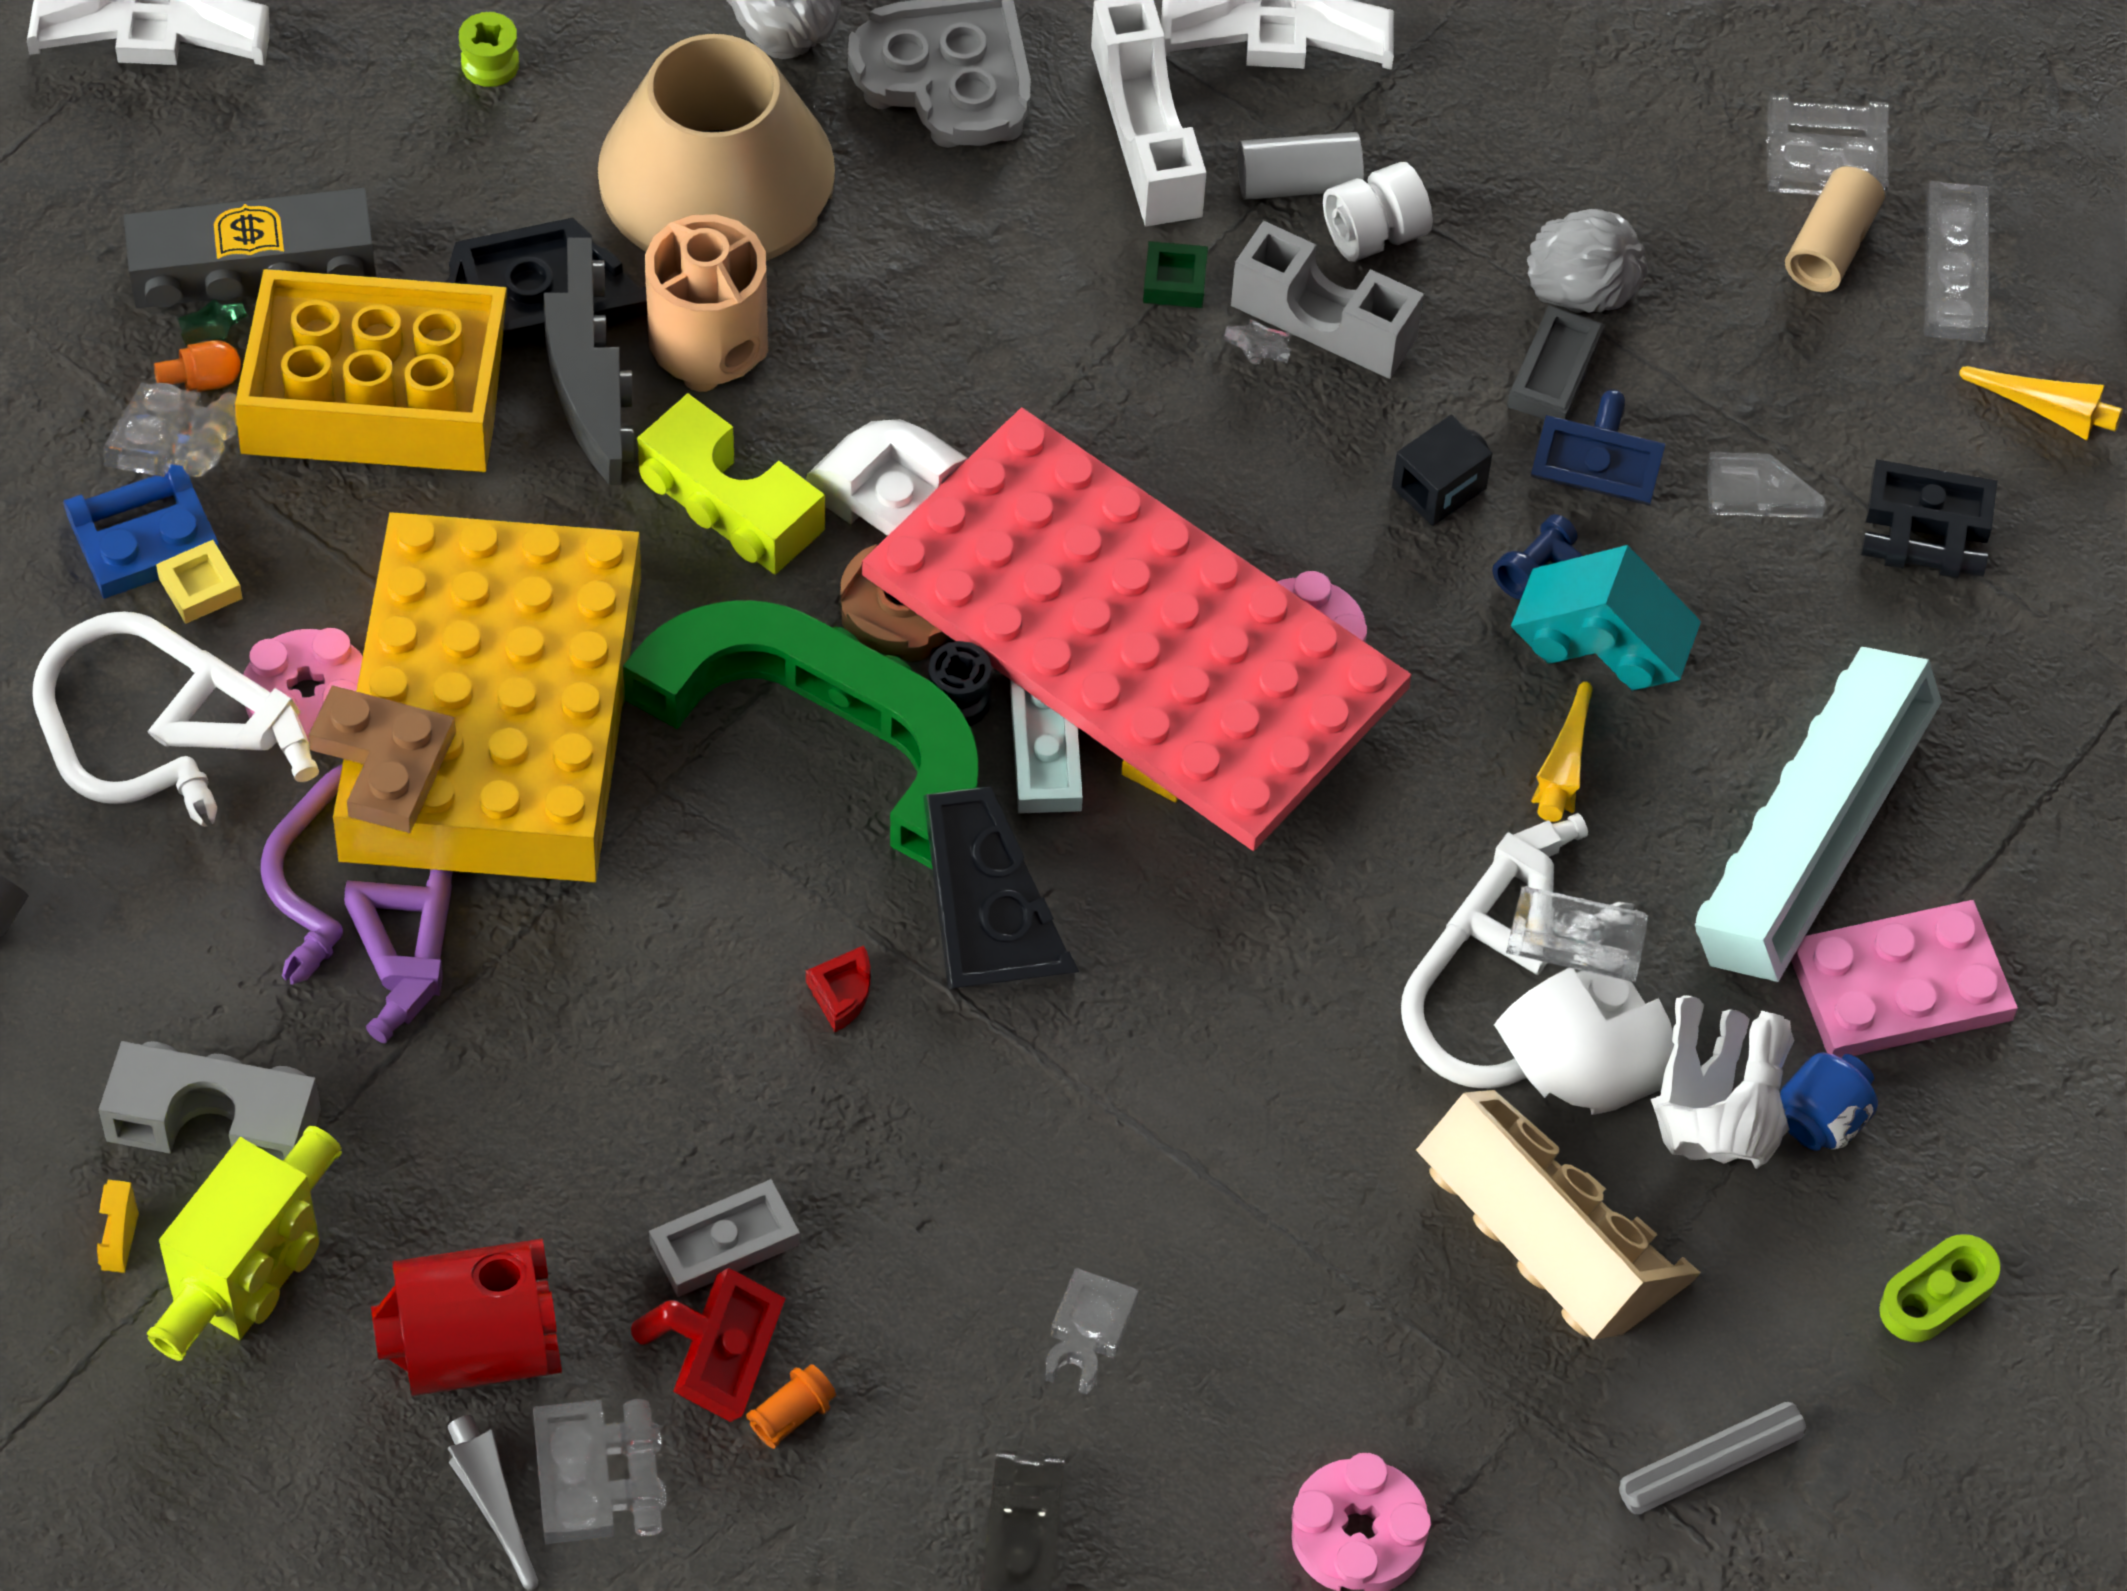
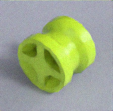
[459,12,519,87]

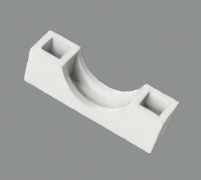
[1091,0,1207,227]

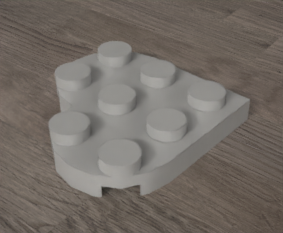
[848,0,1031,148]

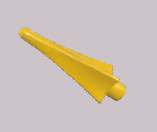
[1959,366,2123,441]
[1531,681,1593,822]

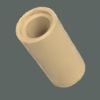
[1785,166,1885,292]

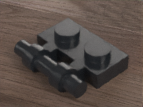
[1861,459,1998,578]

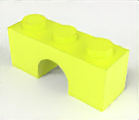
[637,393,825,575]

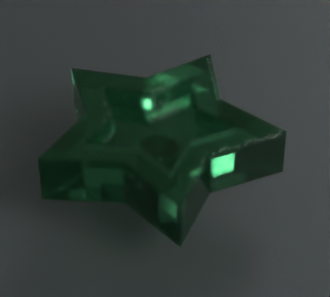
[177,299,248,347]

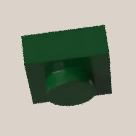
[1143,241,1208,308]

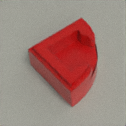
[806,945,871,1032]

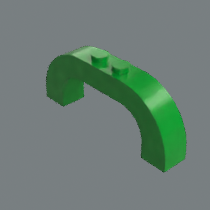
[623,600,978,870]

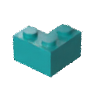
[1511,545,1701,691]

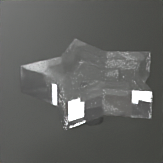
[1223,319,1291,364]

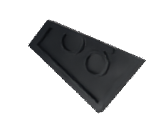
[923,786,1079,989]

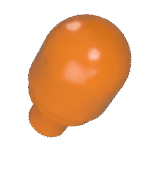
[154,340,241,393]

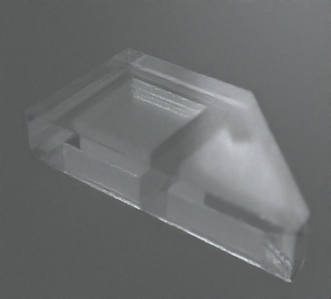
[1707,452,1825,518]

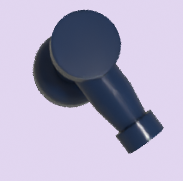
[1492,514,1583,600]

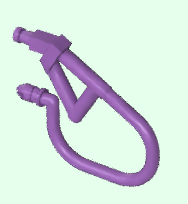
[260,764,453,1043]

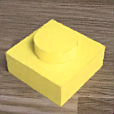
[156,540,243,624]

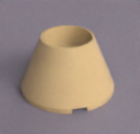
[598,34,835,261]

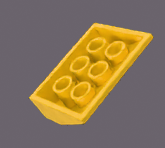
[235,269,507,472]

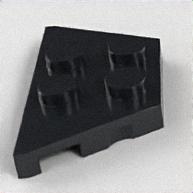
[444,217,648,346]

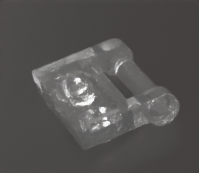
[1767,94,1889,200]

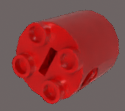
[371,1238,562,1397]

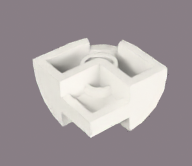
[806,419,968,536]
[1494,957,1675,1115]

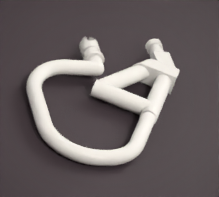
[33,611,319,827]
[1401,813,1638,1088]

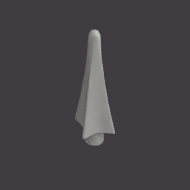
[447,1415,538,1591]

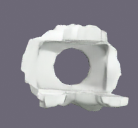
[1651,996,1794,1169]

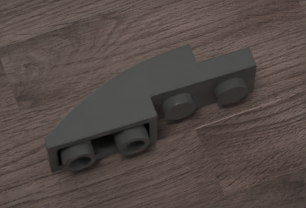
[544,238,634,485]

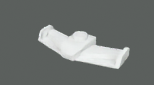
[27,0,270,66]
[1161,0,1394,70]

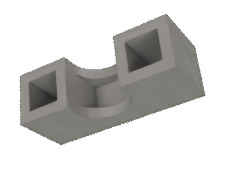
[1231,220,1424,379]
[99,1041,321,1161]

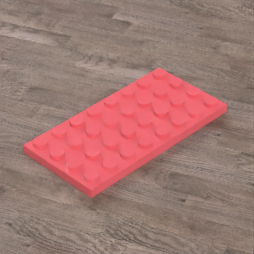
[862,407,1412,852]

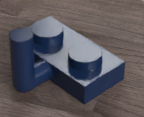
[1531,389,1665,506]

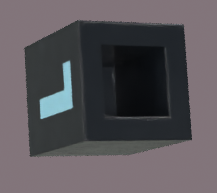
[1392,414,1493,526]

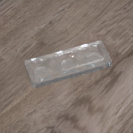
[1924,181,1989,342]

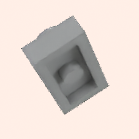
[649,1179,800,1297]

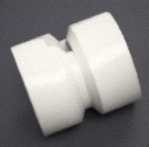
[1323,162,1433,262]

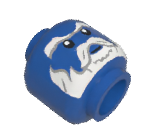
[1780,1052,1878,1151]

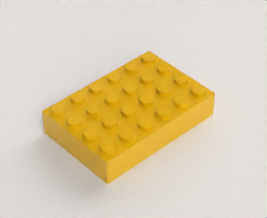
[333,512,641,882]

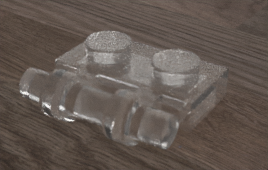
[104,382,238,477]
[533,1399,667,1544]

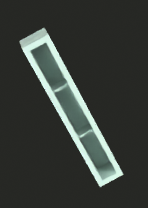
[1695,647,1942,982]

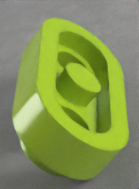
[1879,1234,2001,1342]

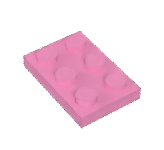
[1791,900,2018,1058]

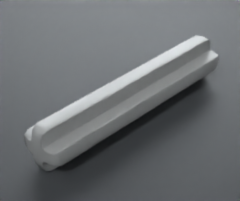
[1619,1402,1806,1515]

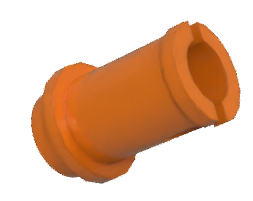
[746,1364,836,1449]

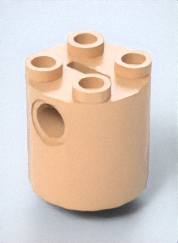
[645,214,768,392]

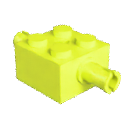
[146,1126,342,1361]

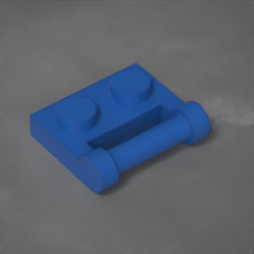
[63,460,220,599]

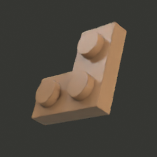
[309,685,456,833]

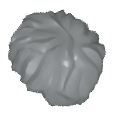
[726,0,841,59]
[1527,209,1648,313]

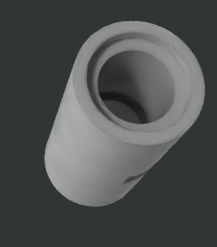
[1237,132,1364,200]

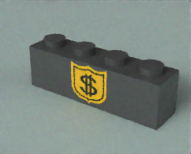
[123,188,377,308]

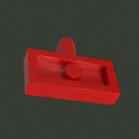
[631,1267,786,1422]

